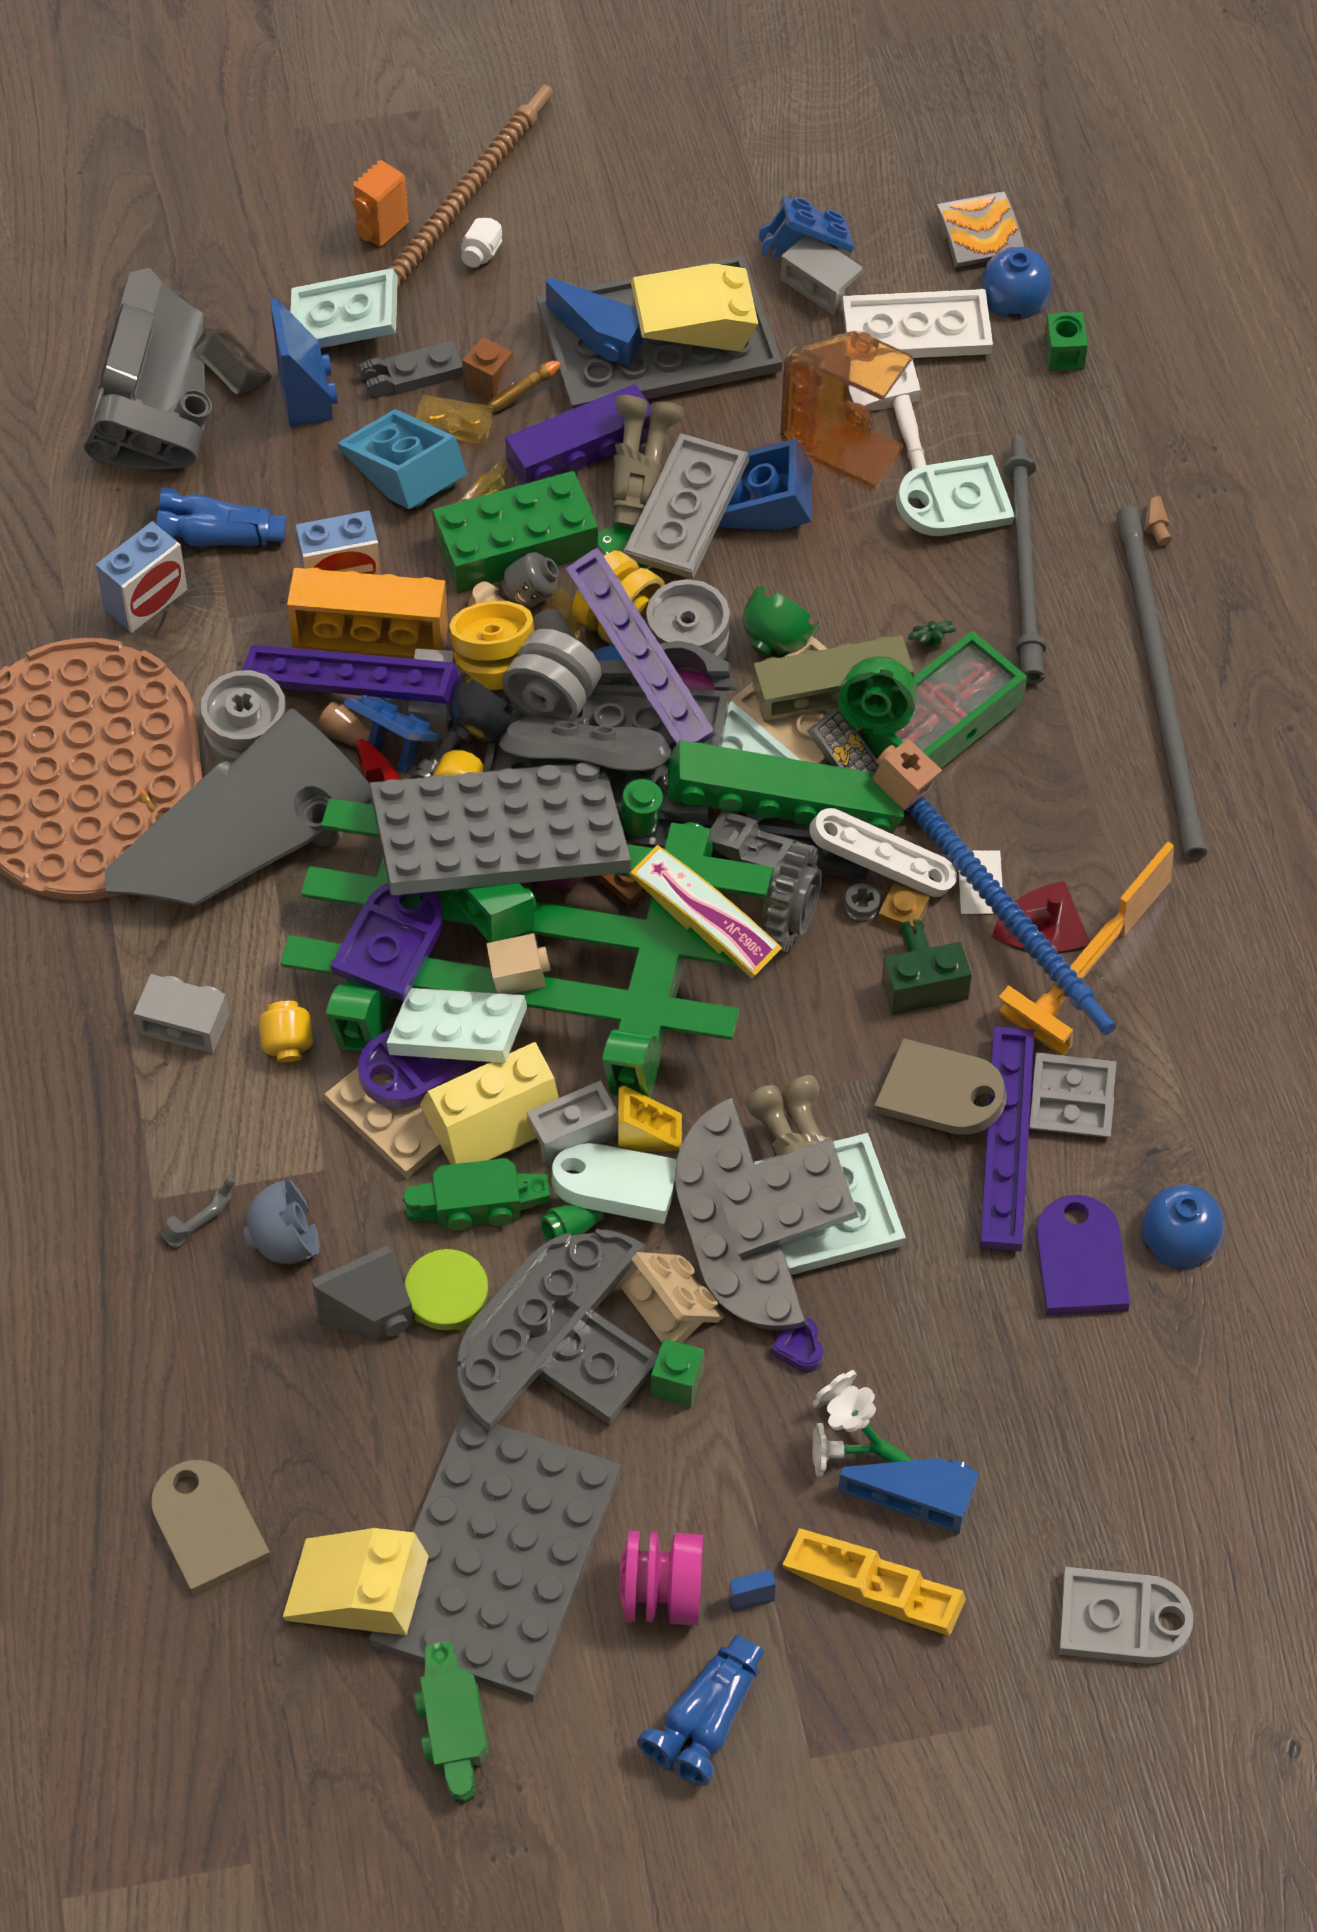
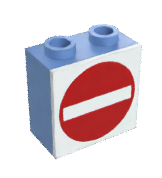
[295,510,381,575]
[95,521,188,633]

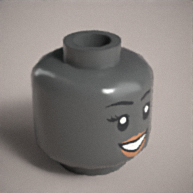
[502,552,559,608]

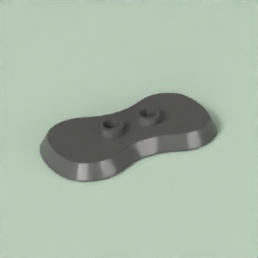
[499,716,671,771]

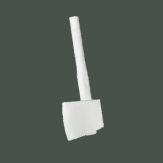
[846,354,926,505]

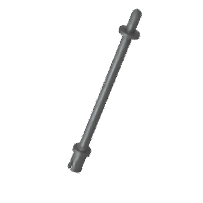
[1003,435,1046,684]

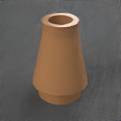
[317,701,371,748]

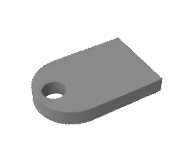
[1059,1567,1194,1664]

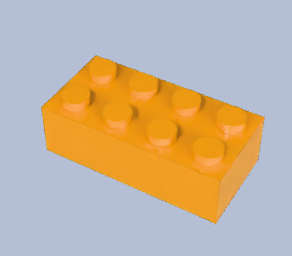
[287,568,448,659]

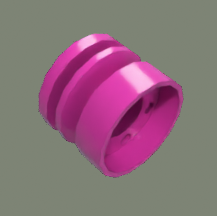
[619,1530,703,1626]

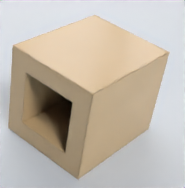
[486,933,550,994]

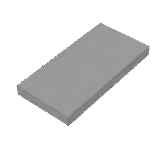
[623,433,749,579]

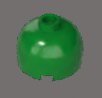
[743,586,820,658]
[838,656,917,735]

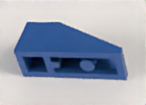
[546,277,645,366]
[838,1458,979,1534]

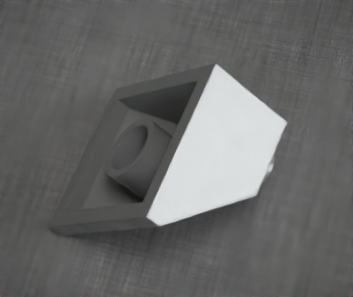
[311,1245,414,1340]

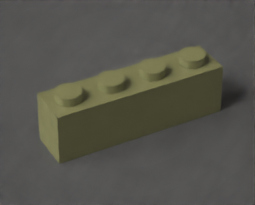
[753,635,914,722]

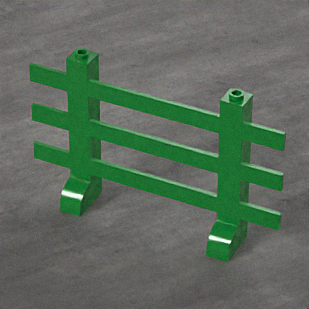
[280,798,774,1098]

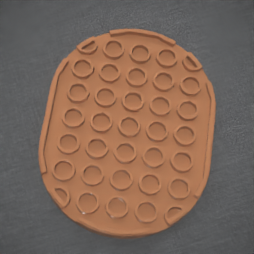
[0,638,203,901]

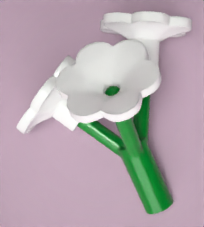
[812,1370,911,1477]

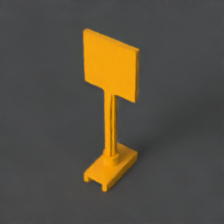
[999,842,1174,1056]

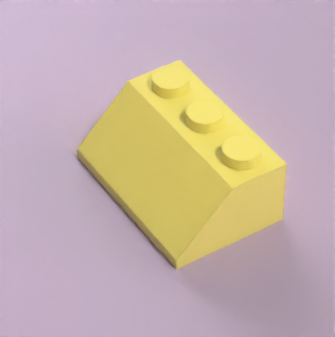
[420,1042,559,1164]

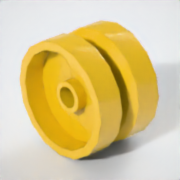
[572,551,665,645]
[449,601,534,690]

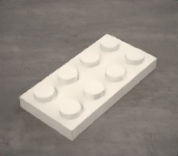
[842,289,993,361]

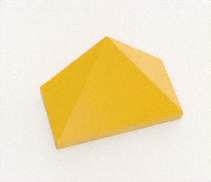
[618,1086,682,1152]

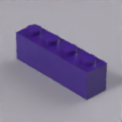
[505,383,651,485]

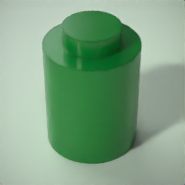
[619,779,663,837]

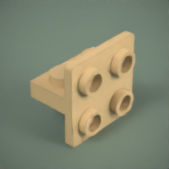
[621,1252,724,1343]

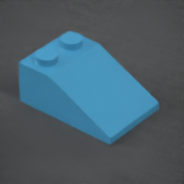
[337,409,467,509]

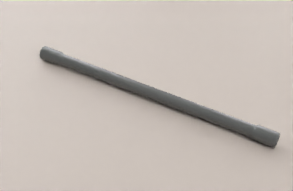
[1116,506,1207,860]

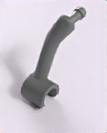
[160,1177,235,1248]

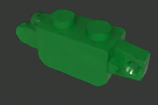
[402,1158,550,1231]
[415,1641,489,1803]

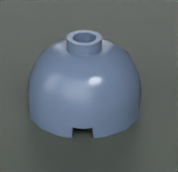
[243,1180,320,1265]

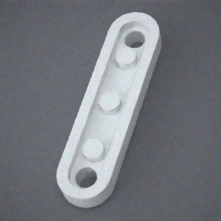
[809,808,957,897]

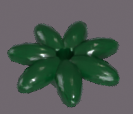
[908,620,956,647]

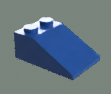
[270,299,338,426]
[718,438,813,531]

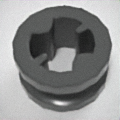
[843,883,880,923]

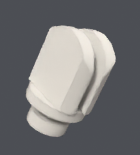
[461,218,502,268]

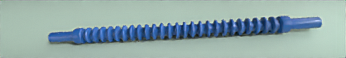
[906,795,1116,1035]

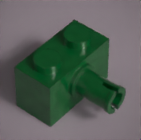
[881,919,972,1015]

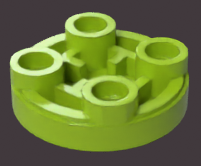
[405,1249,488,1331]

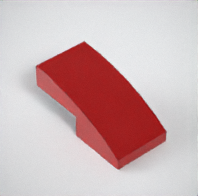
[355,738,400,784]

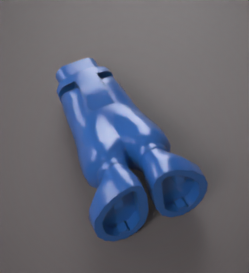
[156,488,287,547]
[636,1635,764,1786]

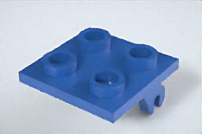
[758,196,854,259]
[343,695,440,773]

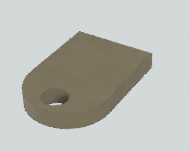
[874,1038,1007,1135]
[152,1460,271,1596]

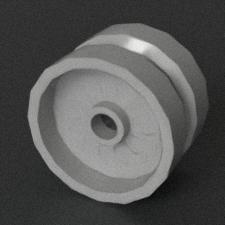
[646,579,730,673]
[502,629,602,722]
[201,670,286,763]

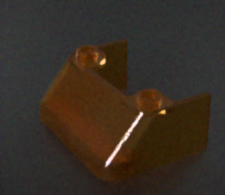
[780,331,912,489]

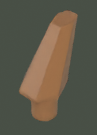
[1144,496,1172,546]

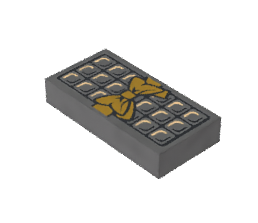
[807,707,880,773]

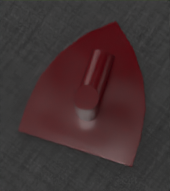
[991,881,1090,954]

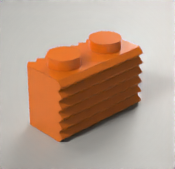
[353,160,409,247]

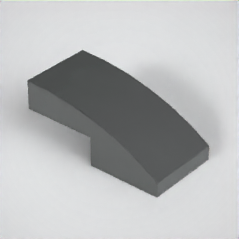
[710,810,795,869]

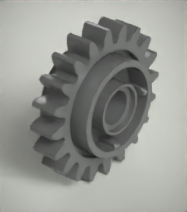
[762,842,822,952]

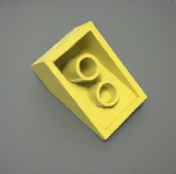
[631,263,758,352]
[283,1528,429,1635]

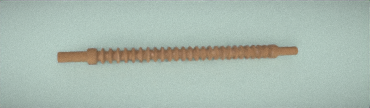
[388,84,553,290]

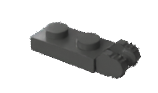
[357,340,463,397]

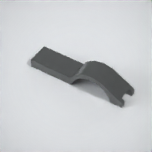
[597,641,737,691]

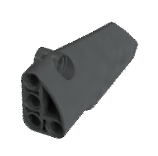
[84,267,212,470]
[105,708,371,907]

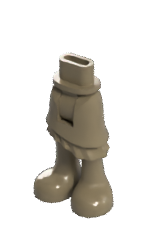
[612,395,684,528]
[745,1075,830,1157]

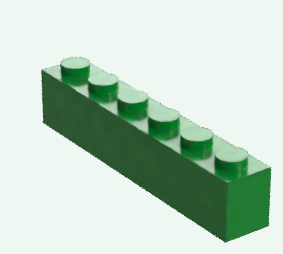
[668,740,904,834]

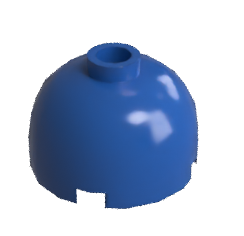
[981,246,1052,318]
[1141,1184,1224,1269]

